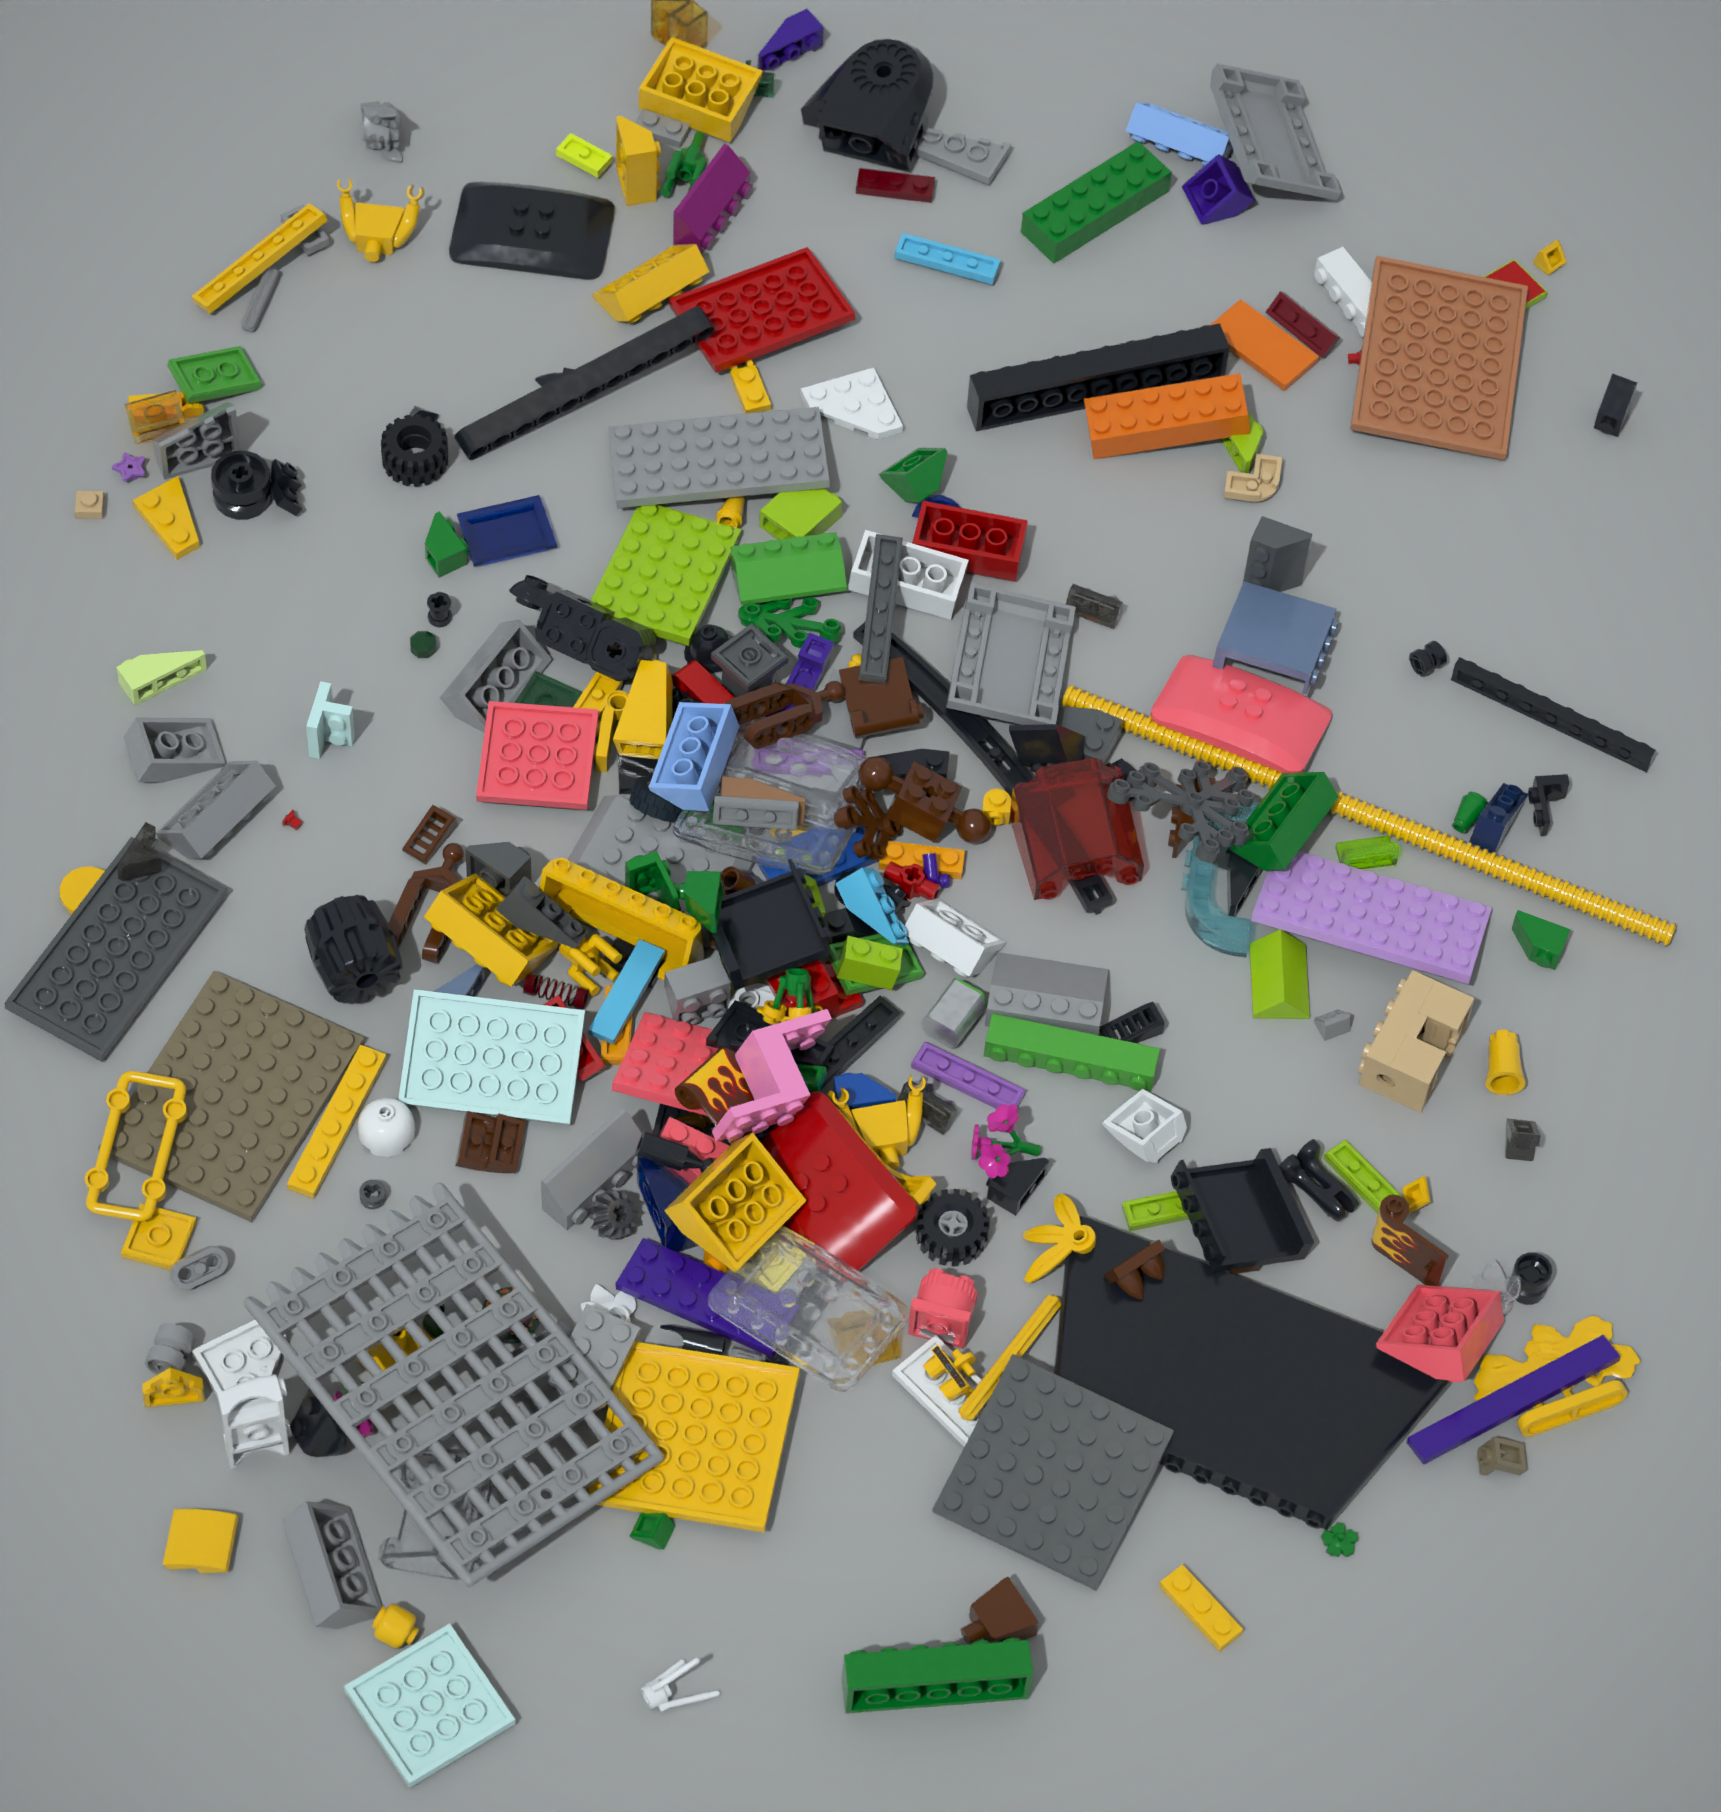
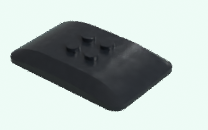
[449,182,614,280]

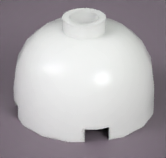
[357,1097,416,1157]

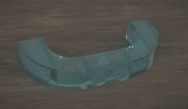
[1181,802,1259,958]

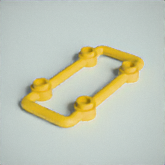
[85,1071,187,1222]

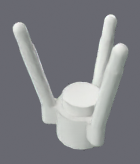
[640,1658,720,1712]

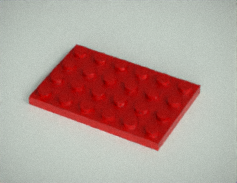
[669,247,855,373]

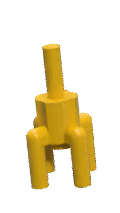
[559,934,622,996]

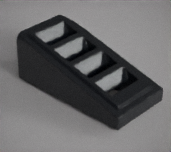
[1100,1001,1164,1043]

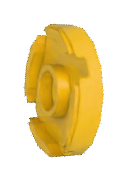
[60,866,105,915]

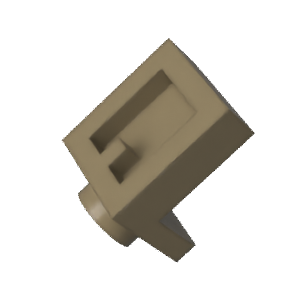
[1477,1437,1527,1476]

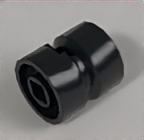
[1508,1252,1552,1305]

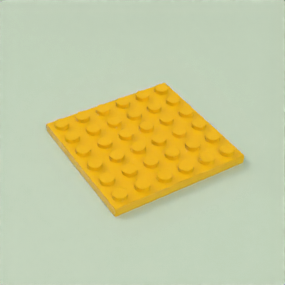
[588,1342,800,1533]

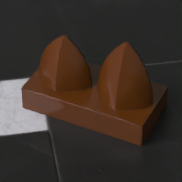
[1104,1240,1165,1300]

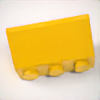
[616,116,661,206]

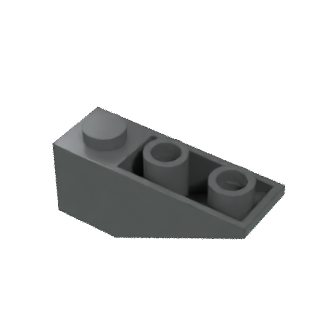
[496,876,589,949]

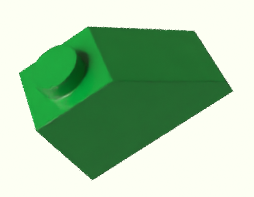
[680,871,723,933]
[1512,910,1570,970]

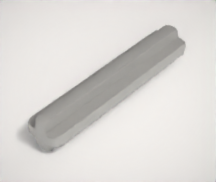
[241,267,279,332]

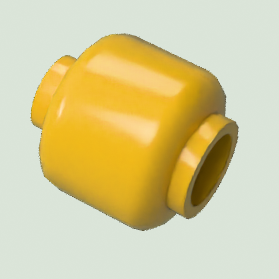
[371,1603,419,1649]

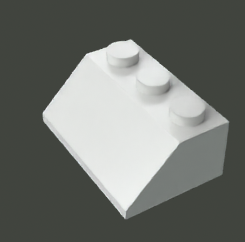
[905,898,1006,977]

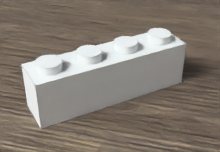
[1314,247,1371,337]

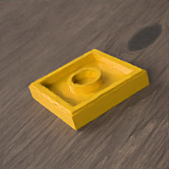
[121,1203,197,1270]

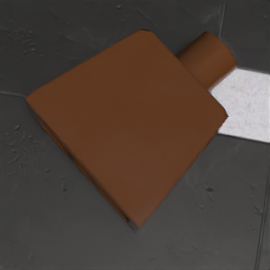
[960,1576,1039,1645]

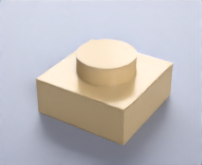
[75,491,104,519]

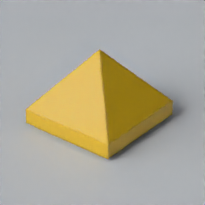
[1402,1176,1430,1214]

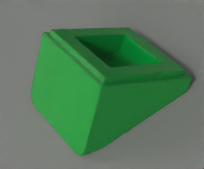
[630,1513,675,1550]

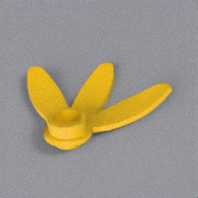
[1023,1194,1096,1283]

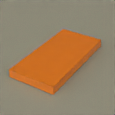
[1211,299,1319,391]

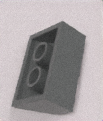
[1243,516,1312,592]

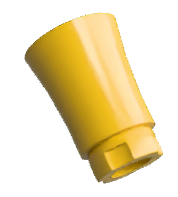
[1485,1030,1526,1095]

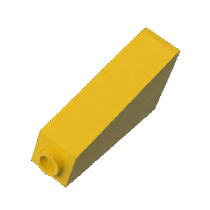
[613,660,672,760]

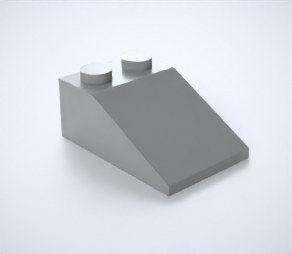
[124,718,225,782]

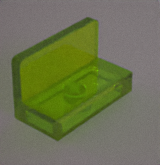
[1335,836,1400,870]

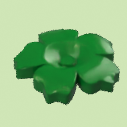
[1321,1522,1358,1557]

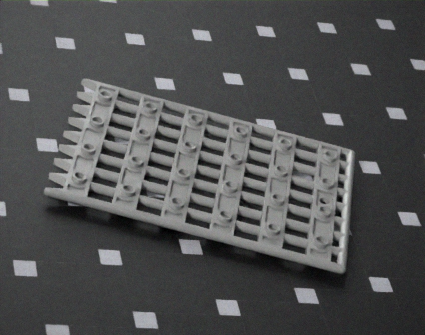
[244,1183,664,1587]

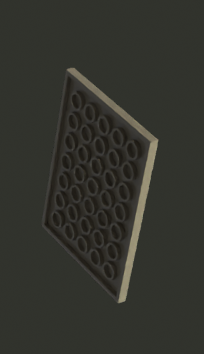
[98,971,365,1222]

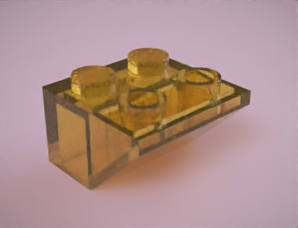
[651,0,708,49]

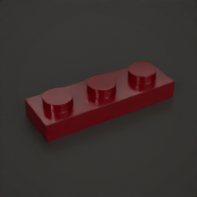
[856,168,935,203]
[1266,291,1340,358]

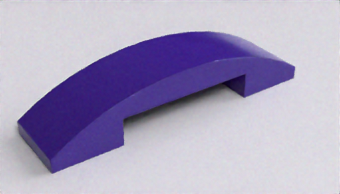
[766,633,834,728]

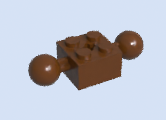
[858,756,992,844]

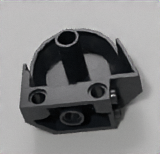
[801,39,934,171]

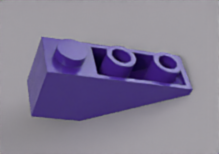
[758,8,824,72]

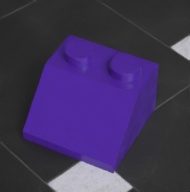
[1182,154,1255,225]

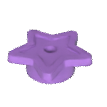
[112,452,146,482]

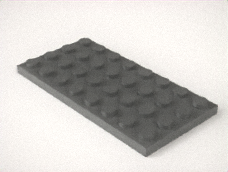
[4,837,227,1062]

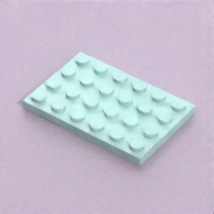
[398,989,586,1125]

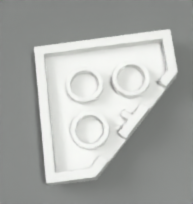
[800,368,903,440]
[192,1320,286,1398]

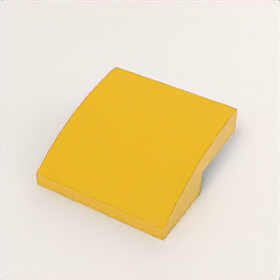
[163,1509,239,1574]

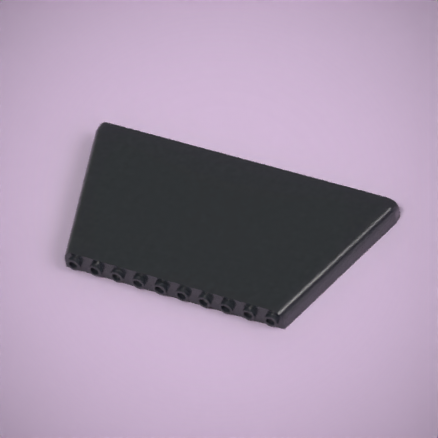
[1054,1216,1452,1530]

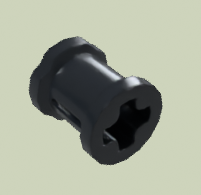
[427,592,452,627]

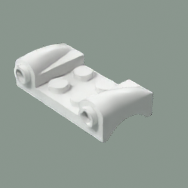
[217,1375,292,1469]

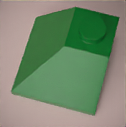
[879,448,947,504]

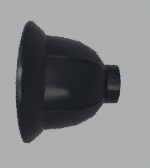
[684,624,733,673]

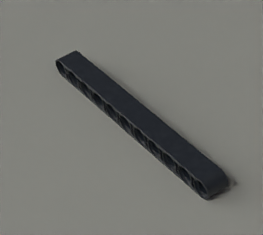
[454,306,715,460]

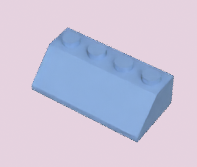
[1126,102,1233,165]
[649,702,739,811]

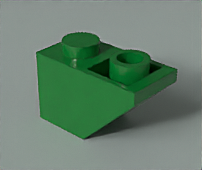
[425,511,469,578]

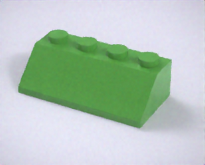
[731,532,847,605]

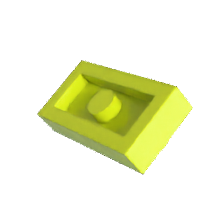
[556,133,612,178]

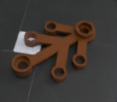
[834,786,901,861]

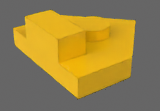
[142,1368,205,1407]

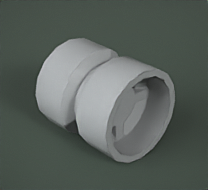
[145,1323,196,1375]

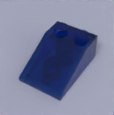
[637,1157,699,1252]

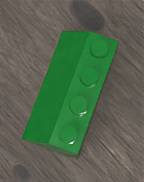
[1229,772,1339,871]

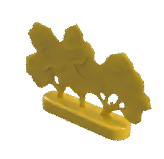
[1474,1316,1641,1437]

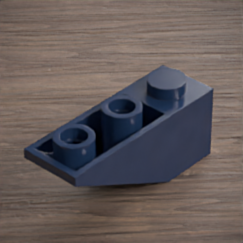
[1469,783,1528,852]

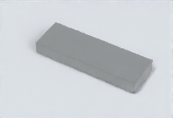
[713,796,799,830]

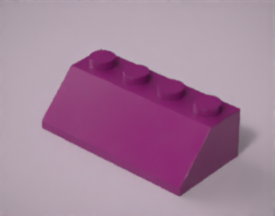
[673,143,752,255]

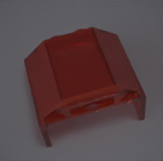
[1010,758,1144,900]

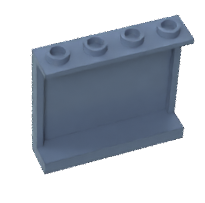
[1212,581,1339,694]

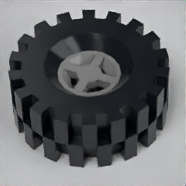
[916,1189,990,1267]

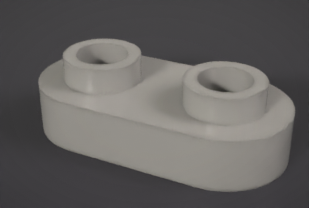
[170,1246,228,1290]

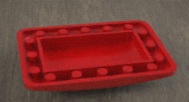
[761,1092,918,1285]

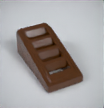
[402,804,458,865]

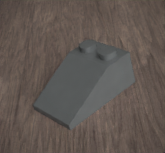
[1056,706,1123,779]

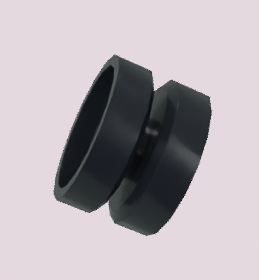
[211,451,272,520]

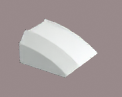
[1101,1089,1187,1163]

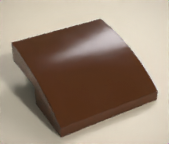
[455,1111,526,1173]

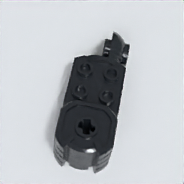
[509,575,657,681]

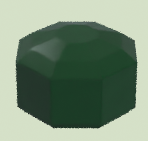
[410,631,436,658]

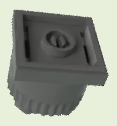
[711,623,789,697]

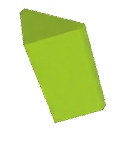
[1249,929,1310,1019]

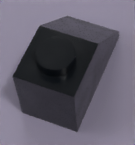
[1594,374,1637,437]
[821,908,878,945]
[986,1157,1049,1216]

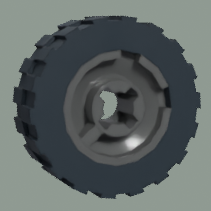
[629,776,690,822]

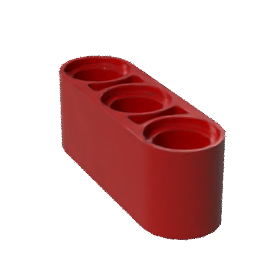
[671,660,735,704]

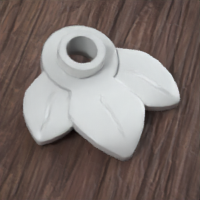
[580,1284,636,1322]

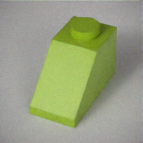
[1220,414,1264,474]

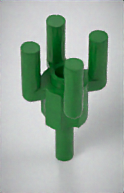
[660,132,707,197]

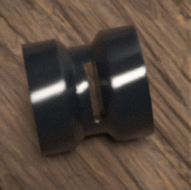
[1409,641,1447,676]

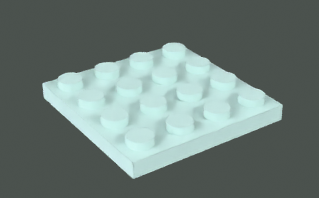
[344,1624,516,1788]

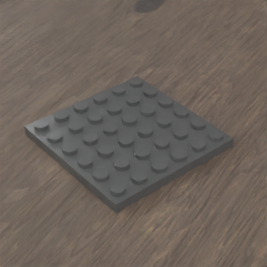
[933,1354,1174,1591]

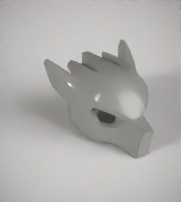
[360,101,402,162]

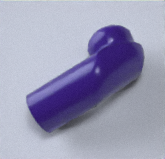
[922,853,950,888]

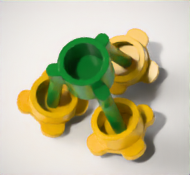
[757,968,823,1025]

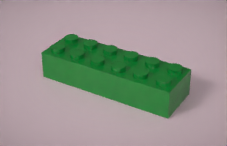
[1021,141,1172,264]
[842,1638,1033,1714]

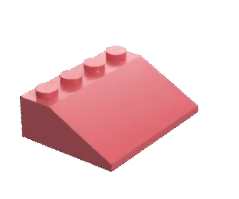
[1376,1284,1504,1383]

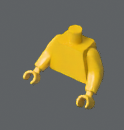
[337,178,425,262]
[828,1074,926,1170]

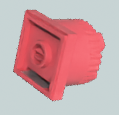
[908,1268,978,1349]

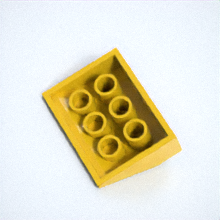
[639,37,763,142]
[424,873,561,987]
[664,1133,807,1272]

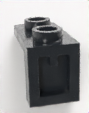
[1528,774,1570,836]

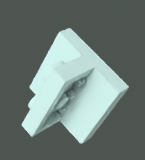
[306,681,355,759]

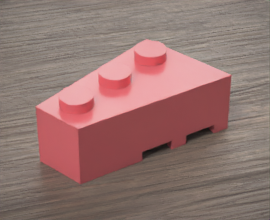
[659,1117,729,1185]

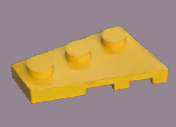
[132,476,200,560]

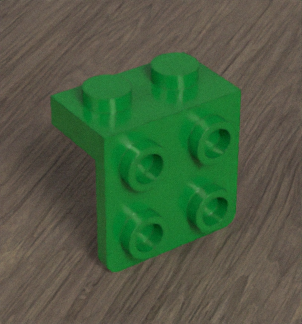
[625,851,681,912]

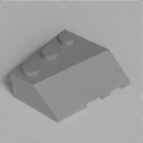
[153,402,240,480]

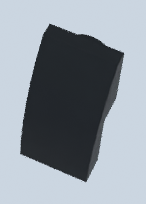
[271,459,303,516]

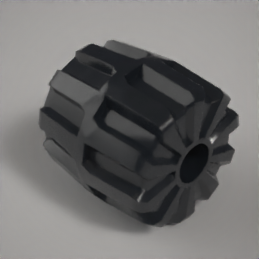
[304,894,403,1004]

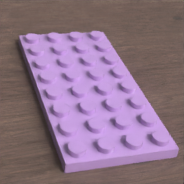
[1251,851,1492,984]

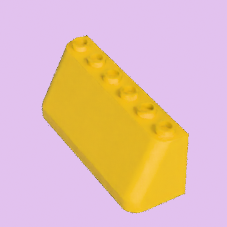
[539,858,704,980]

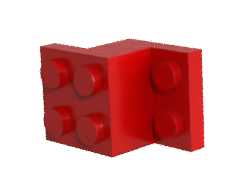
[765,959,863,1019]

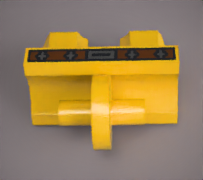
[923,1345,976,1402]

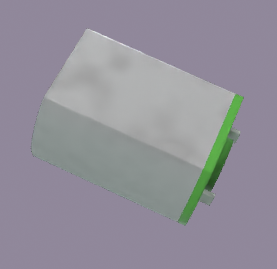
[922,978,987,1049]

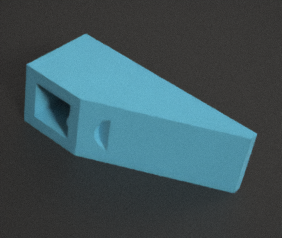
[835,867,909,945]

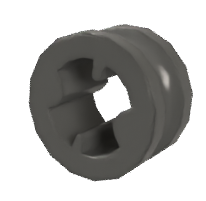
[359,1179,386,1209]

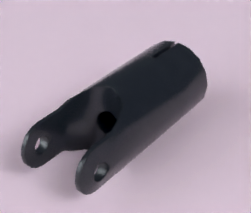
[657,1325,726,1355]

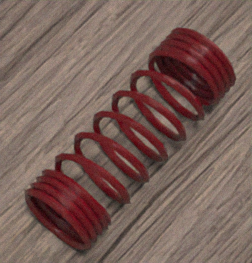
[523,972,589,1010]

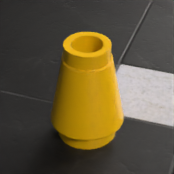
[716,496,745,528]

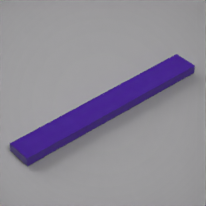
[1407,1335,1620,1465]

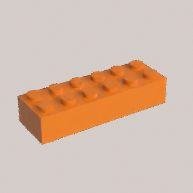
[1084,373,1250,459]

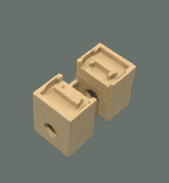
[1358,970,1474,1113]

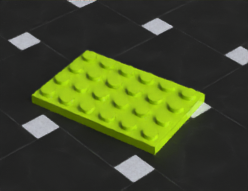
[591,505,741,646]

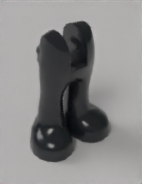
[1279,1139,1359,1222]

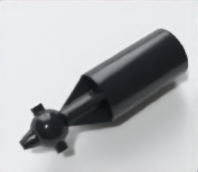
[635,1131,714,1173]

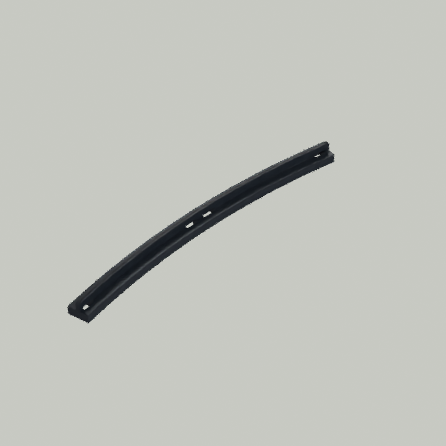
[853,622,1113,915]

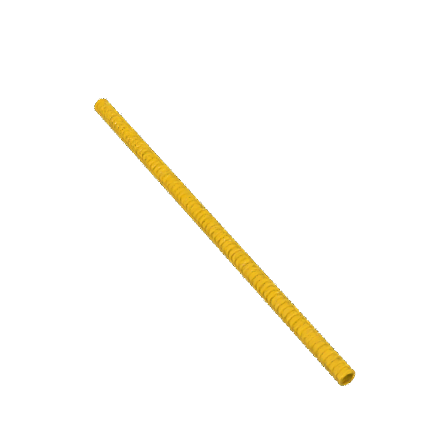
[1062,685,1676,947]

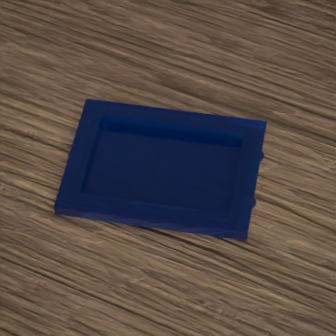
[457,495,557,567]

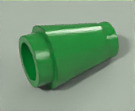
[1452,791,1487,834]

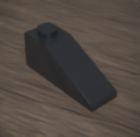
[866,749,950,779]
[1226,847,1262,921]

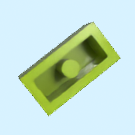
[837,936,903,990]

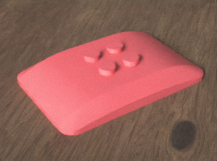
[1150,655,1332,773]

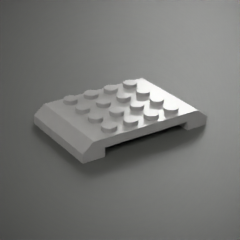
[1210,63,1342,200]
[946,583,1076,725]
[568,795,755,948]

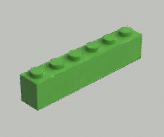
[984,1013,1160,1091]

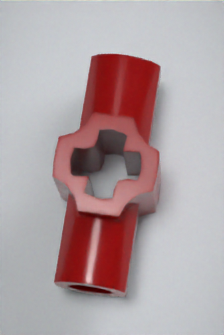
[883,861,941,900]

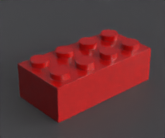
[912,501,1028,582]

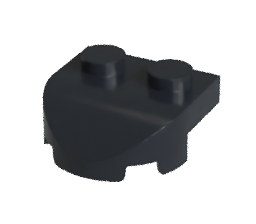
[290,1389,348,1457]

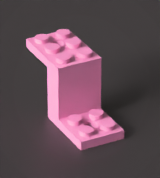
[712,1009,832,1142]

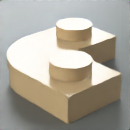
[1224,454,1282,502]

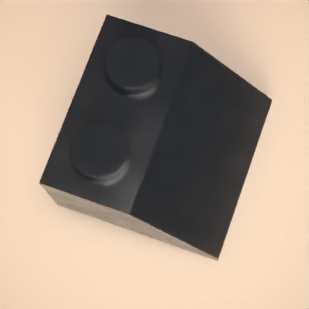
[1009,724,1085,773]

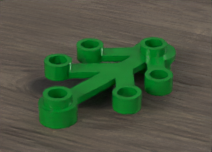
[738,597,842,648]

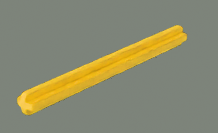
[958,1295,1061,1421]

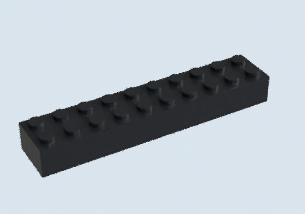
[967,323,1230,432]

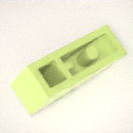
[116,650,207,705]

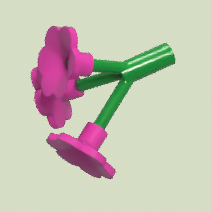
[971,1104,1041,1178]

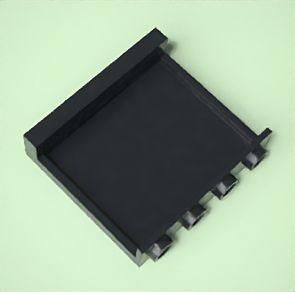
[710,859,833,991]
[1170,1148,1314,1272]

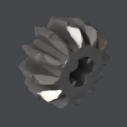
[587,1190,638,1240]

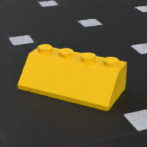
[592,244,710,324]

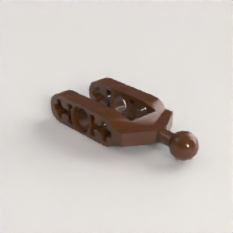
[724,681,845,749]
[388,843,465,964]

